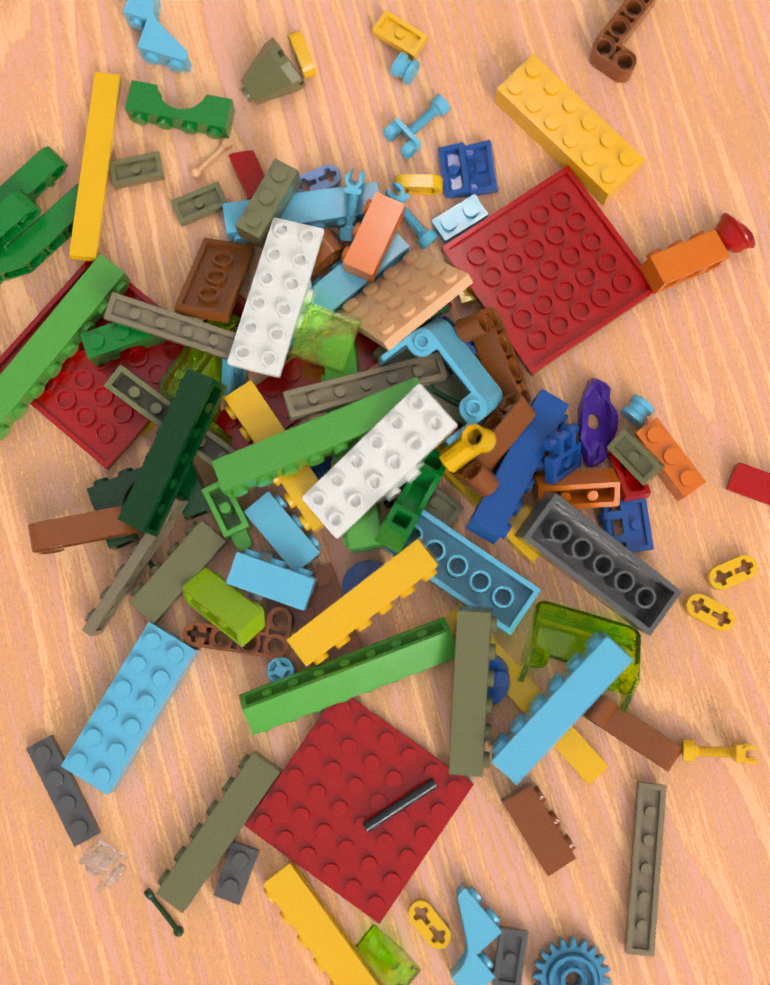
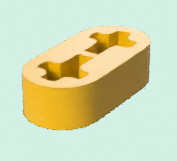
[287,30,316,79]
[394,174,443,196]
[706,555,758,590]
[684,593,735,631]
[408,898,451,949]

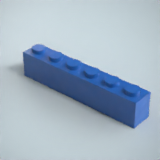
[465,389,569,544]

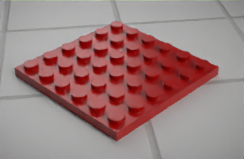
[441,165,654,376]
[0,261,210,470]
[245,698,474,924]

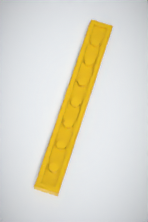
[69,72,121,261]
[445,603,609,785]

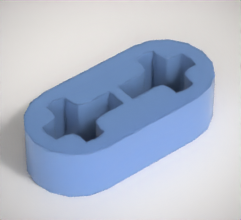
[296,164,342,193]

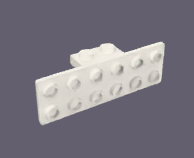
[227,218,324,378]
[302,384,457,538]

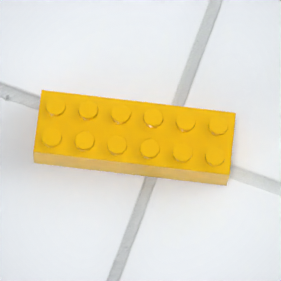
[494,54,645,206]

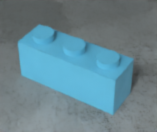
[244,491,322,571]
[226,548,318,611]

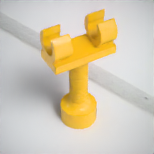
[682,739,759,764]

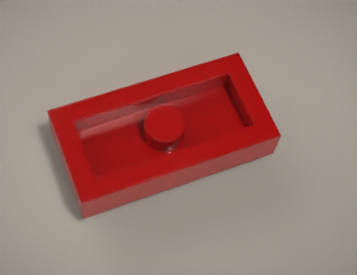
[607,451,651,502]

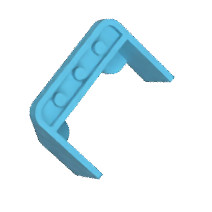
[378,319,503,449]

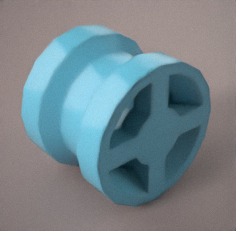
[390,52,421,85]
[620,394,655,428]
[267,657,296,682]

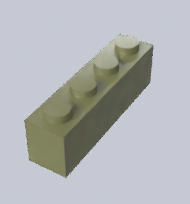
[129,520,228,624]

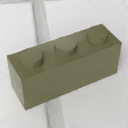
[236,158,301,249]

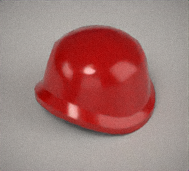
[715,213,756,253]

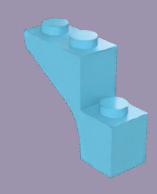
[123,0,192,73]
[449,882,502,985]

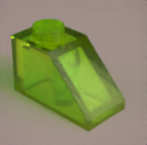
[356,924,421,985]

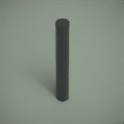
[362,778,438,833]

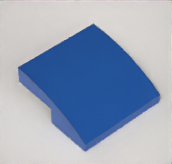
[438,140,499,198]

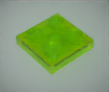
[291,303,361,373]

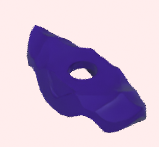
[577,378,618,467]

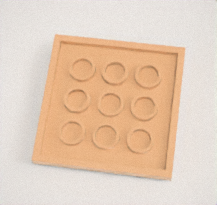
[336,249,473,351]

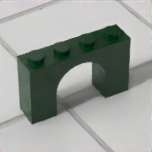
[87,460,212,550]

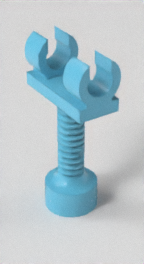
[383,94,451,160]
[339,168,366,242]
[385,182,439,250]

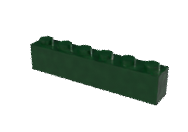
[117,368,227,537]

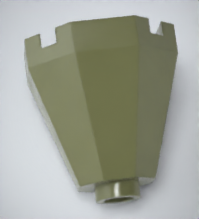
[240,37,306,104]

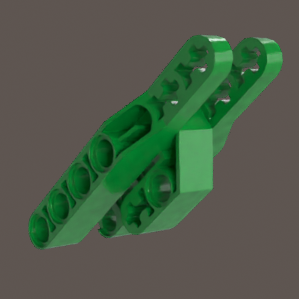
[0,147,79,284]

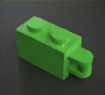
[202,481,253,552]

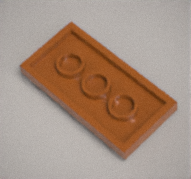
[175,237,255,323]
[290,562,362,667]

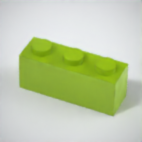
[182,567,265,647]

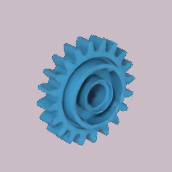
[532,936,612,985]

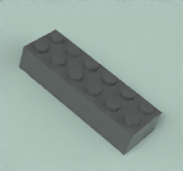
[514,492,682,636]

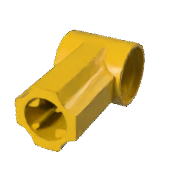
[439,424,496,473]

